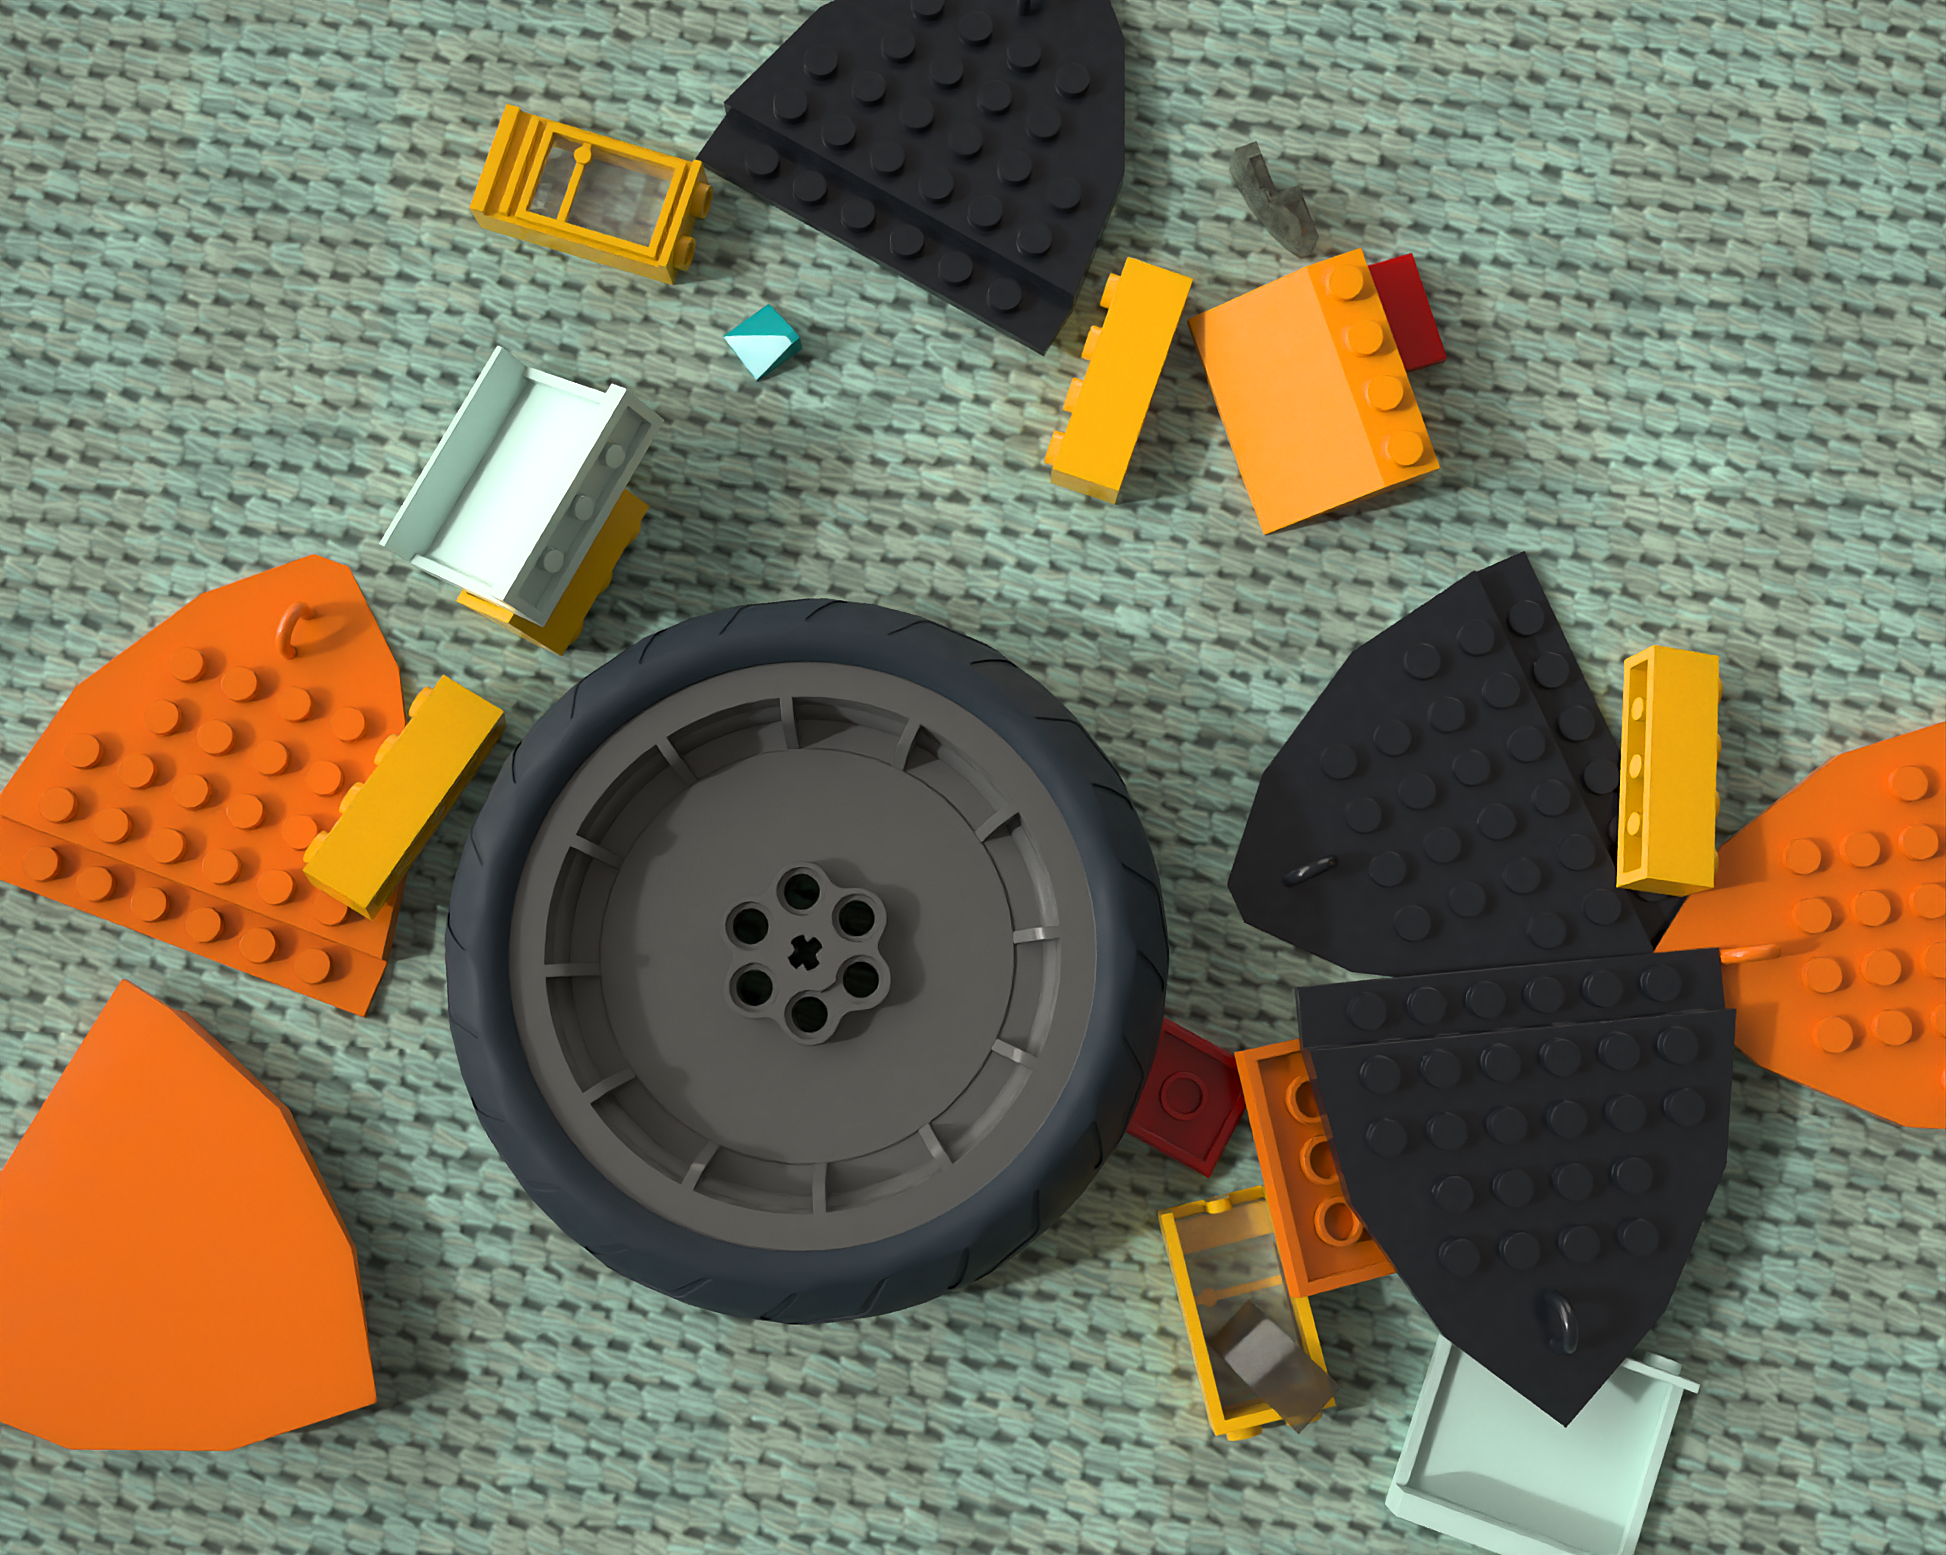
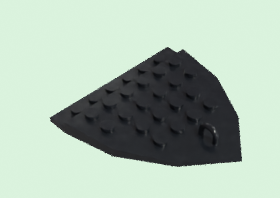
[696,0,1125,356]
[1227,551,1688,977]
[1294,947,1736,1428]

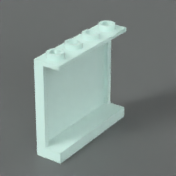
[379,346,664,627]
[1385,1333,1700,1555]

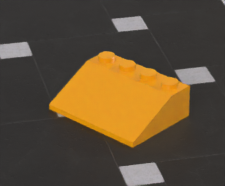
[1187,248,1440,535]

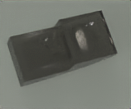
[1229,141,1319,260]
[1208,1299,1341,1434]

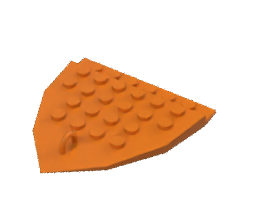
[0,554,408,1018]
[1653,721,1946,1129]
[0,979,377,1451]

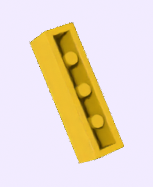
[1044,257,1193,505]
[1616,645,1723,897]
[302,675,507,921]

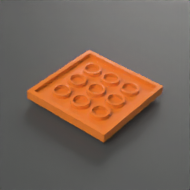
[1234,1038,1396,1298]

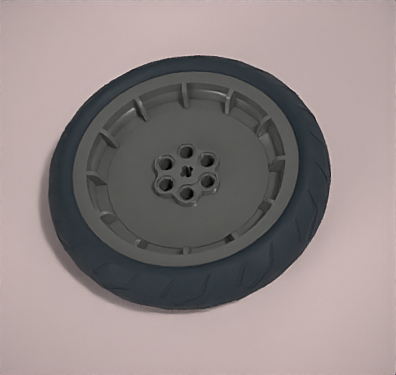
[444,598,1169,1325]

